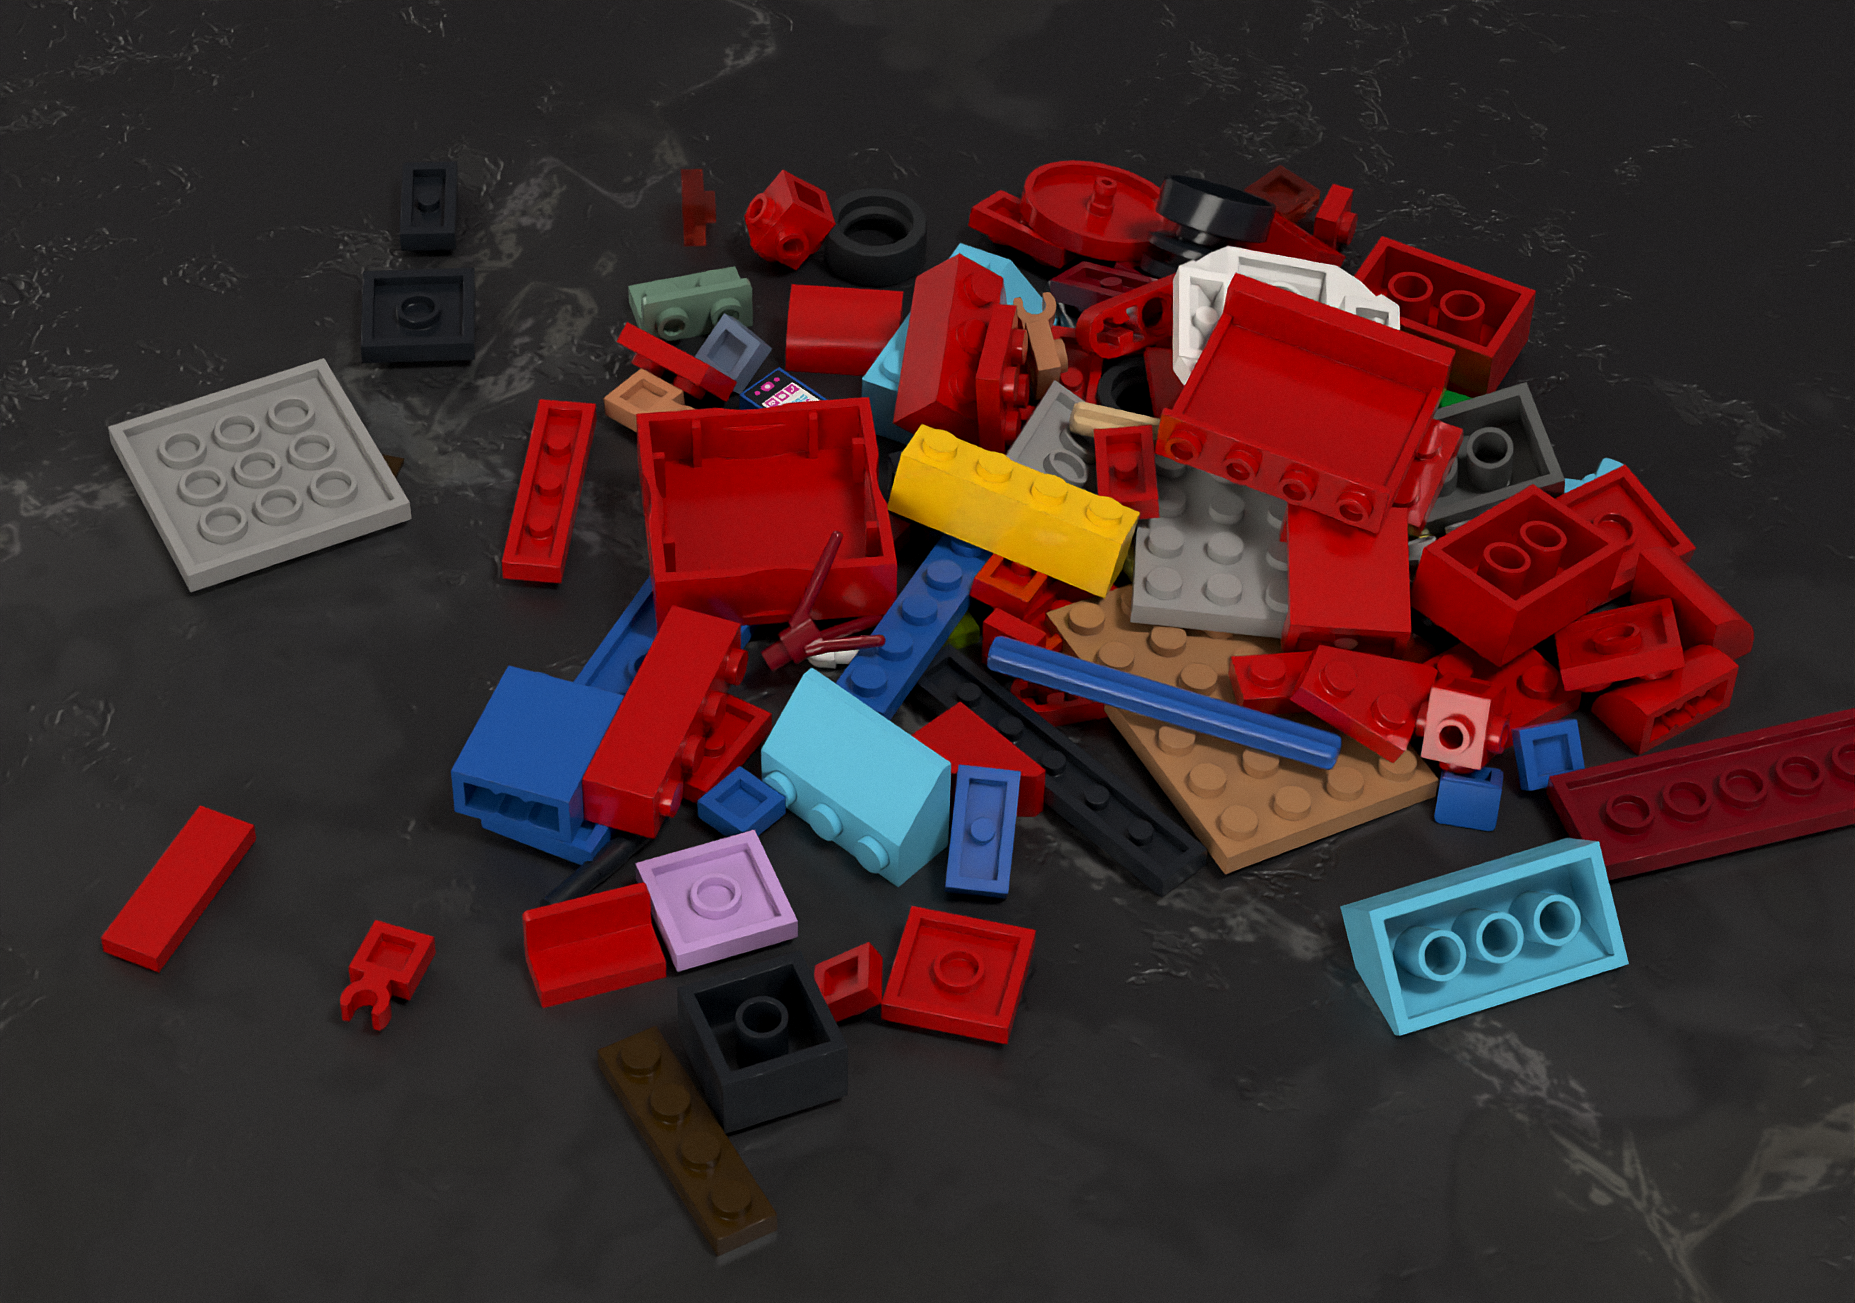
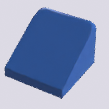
[1434,767,1504,831]

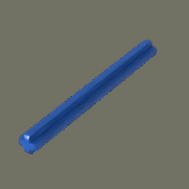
[987,636,1342,770]

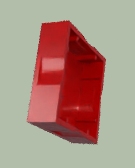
[636,397,897,632]

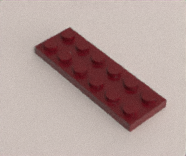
[1546,708,1855,880]

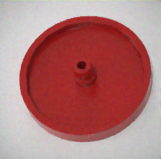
[1020,160,1177,262]

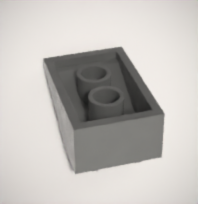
[1408,382,1565,536]

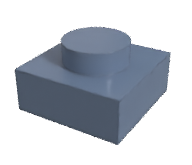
[695,313,773,394]

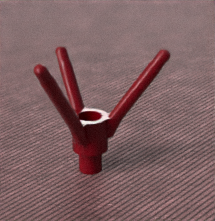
[761,531,886,672]

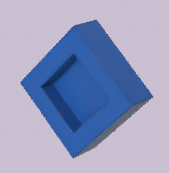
[1511,718,1585,791]
[697,766,786,837]

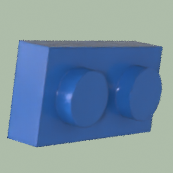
[944,764,1021,899]

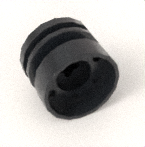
[1139,174,1276,278]

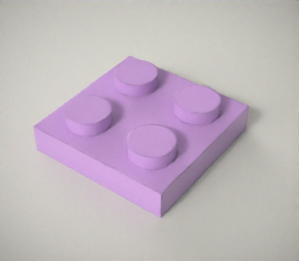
[635,830,798,972]

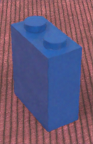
[451,665,624,844]

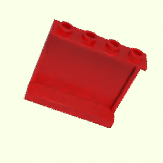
[1154,272,1456,534]

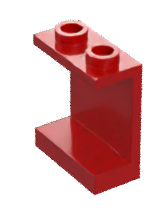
[1279,503,1411,660]

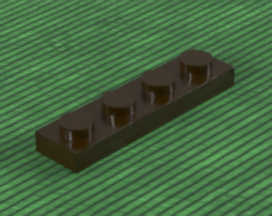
[597,1026,777,1257]

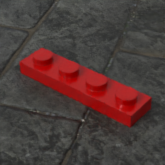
[502,399,597,583]

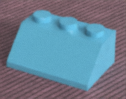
[761,668,951,887]

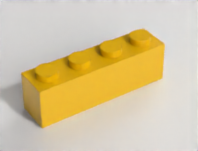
[887,424,1140,599]

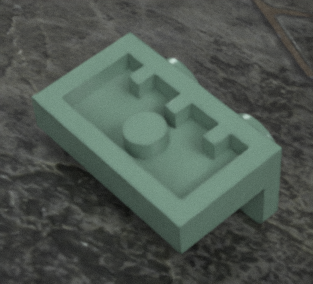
[628,266,753,342]

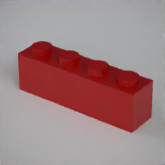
[582,605,748,839]

